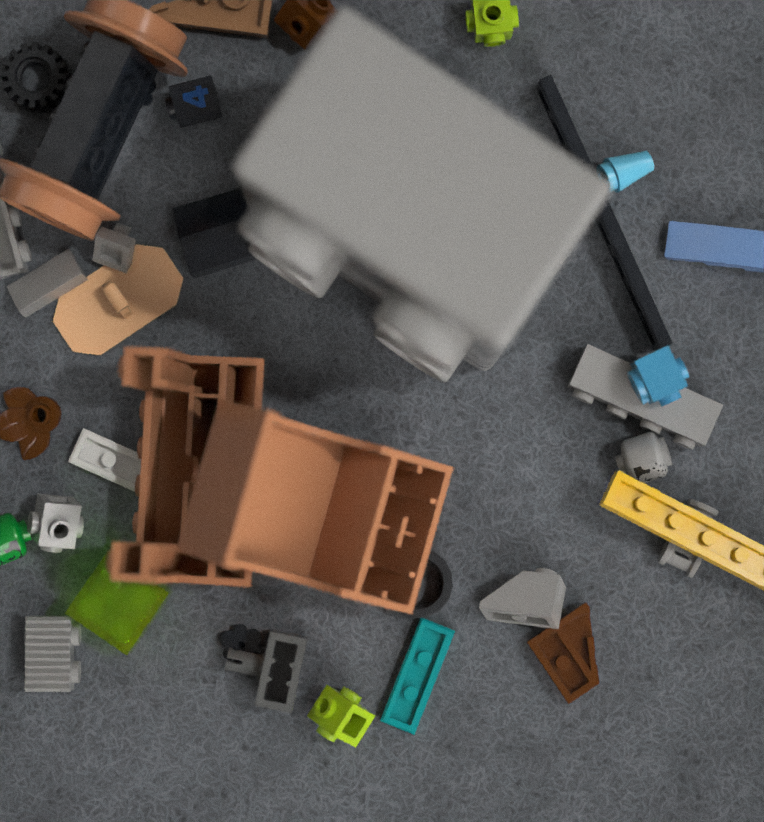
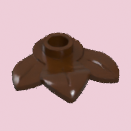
[0,387,62,460]

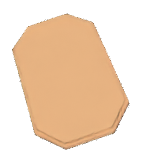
[53,244,184,356]

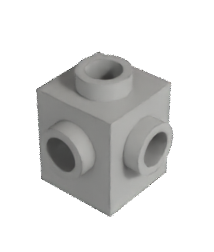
[27,493,84,553]

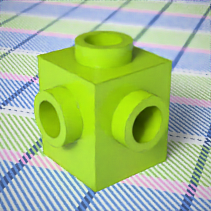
[465,0,519,47]
[307,684,375,748]

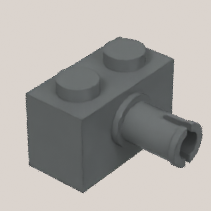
[225,629,308,713]

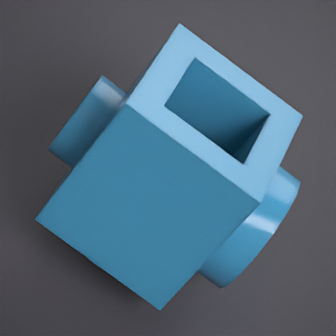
[627,346,689,407]

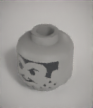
[615,432,673,483]

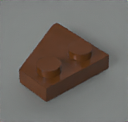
[526,602,600,704]

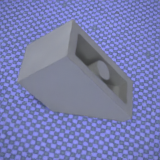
[479,568,566,629]

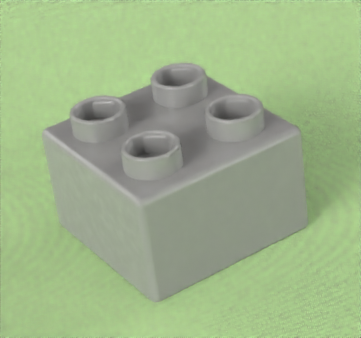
[233,6,612,383]

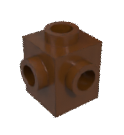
[273,0,337,50]

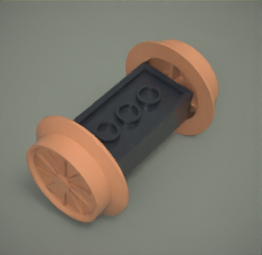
[0,0,188,241]

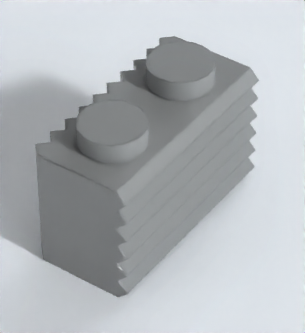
[24,615,81,692]

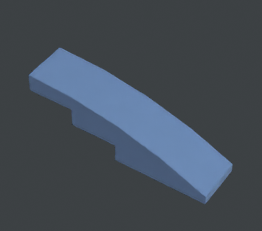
[664,221,764,272]

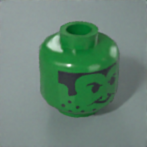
[0,513,32,566]

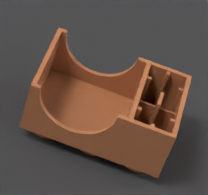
[177,399,454,614]

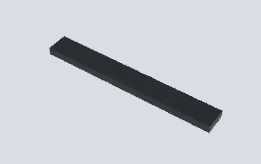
[536,75,673,351]

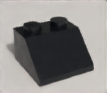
[172,188,257,279]

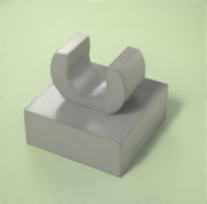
[92,223,136,273]

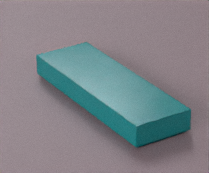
[380,618,455,735]

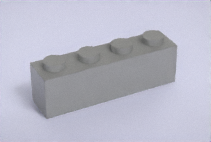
[566,344,723,450]

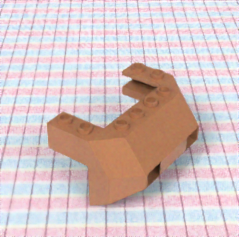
[106,347,265,587]

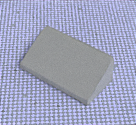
[6,249,88,318]

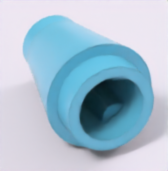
[597,150,654,193]

